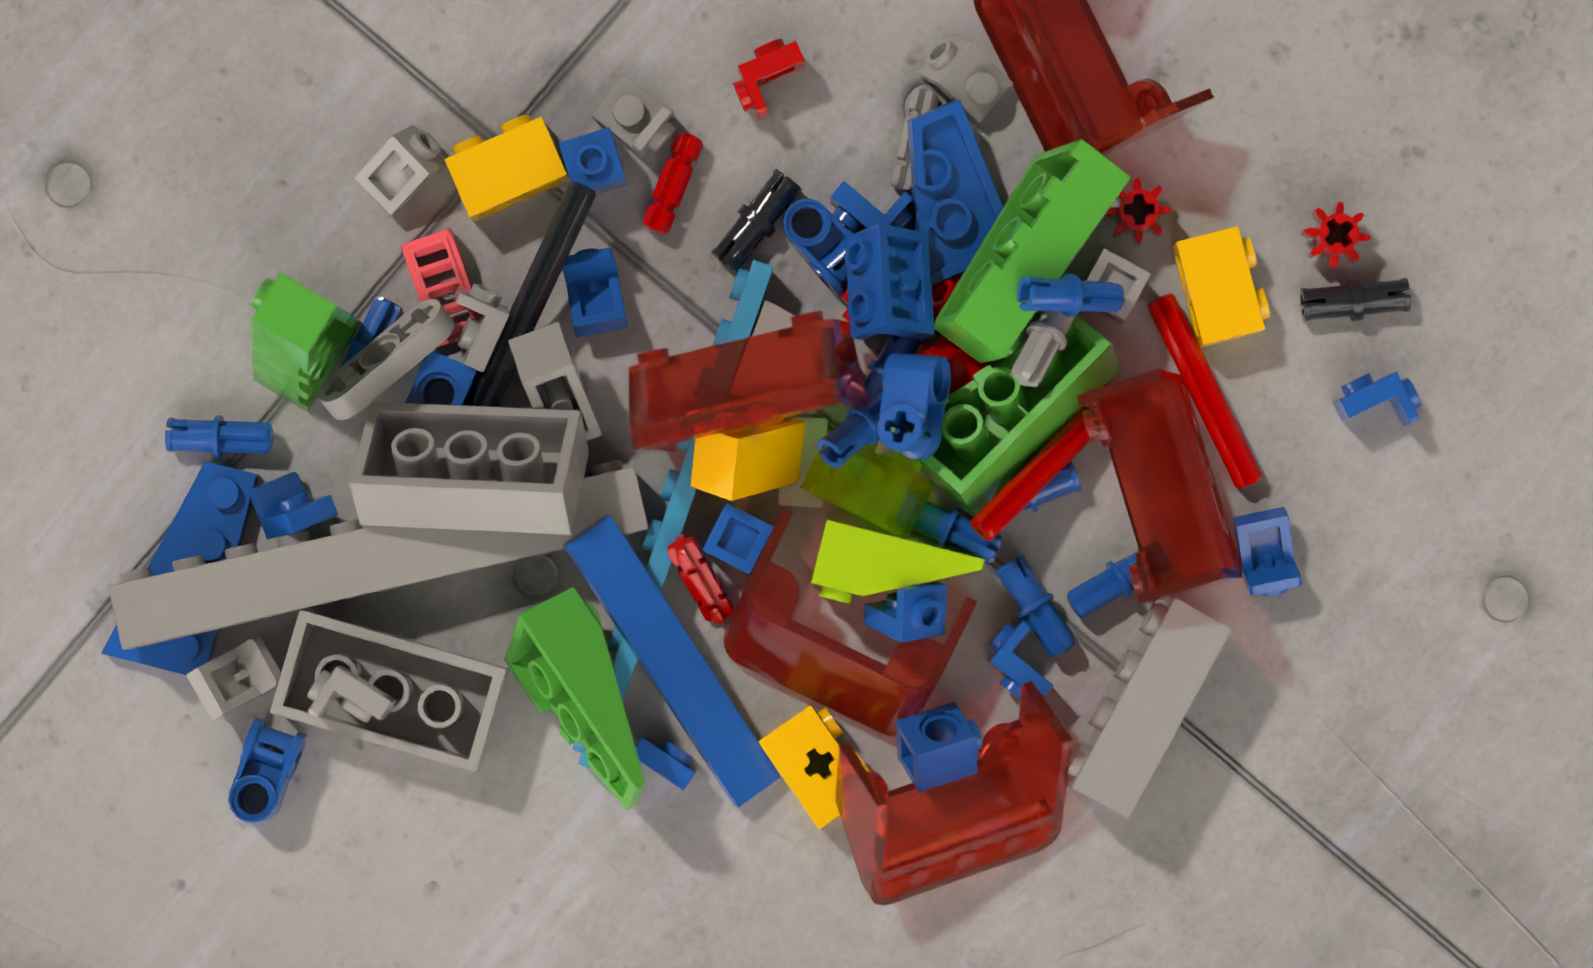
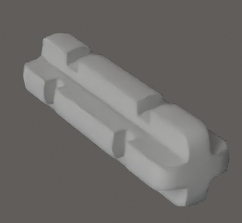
[890,89,939,193]

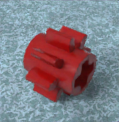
[1104,178,1171,246]
[1301,201,1370,269]

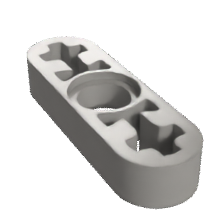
[318,299,454,420]

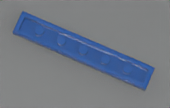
[563,514,781,808]

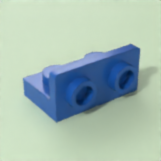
[845,223,935,341]

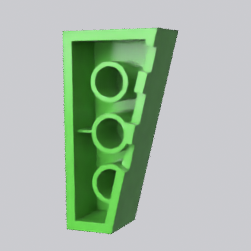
[934,139,1131,364]
[251,272,361,412]
[890,315,1121,517]

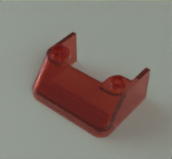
[974,0,1214,156]
[628,311,868,453]
[1076,369,1242,604]
[724,508,977,736]
[835,681,1073,905]

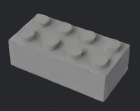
[349,402,589,535]
[1062,598,1232,819]
[269,610,511,773]

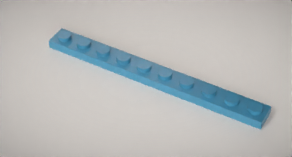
[572,260,773,768]

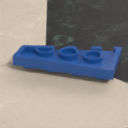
[101,461,259,675]

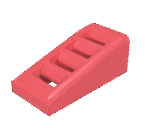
[401,229,480,348]

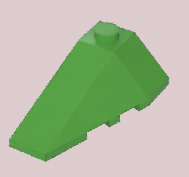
[504,587,645,810]

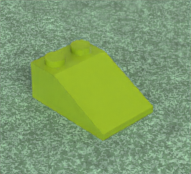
[811,520,984,604]

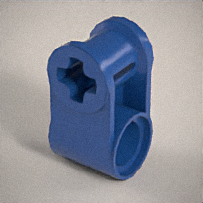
[782,198,854,298]
[877,353,951,460]
[228,717,307,823]

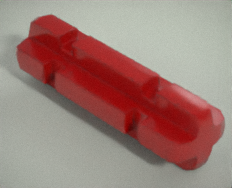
[642,132,703,234]
[667,534,734,625]

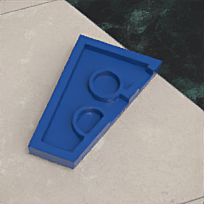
[907,99,1003,285]

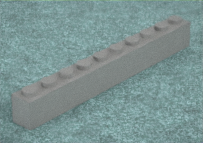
[108,460,648,650]

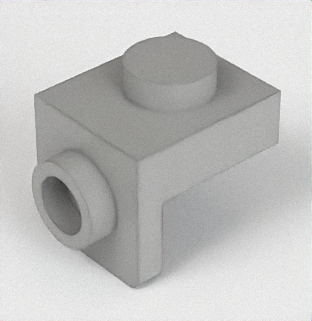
[918,34,1013,123]
[186,636,281,721]

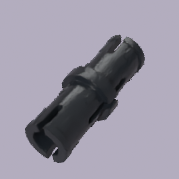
[711,169,802,273]
[1300,278,1411,322]

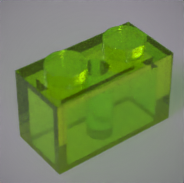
[800,430,935,540]

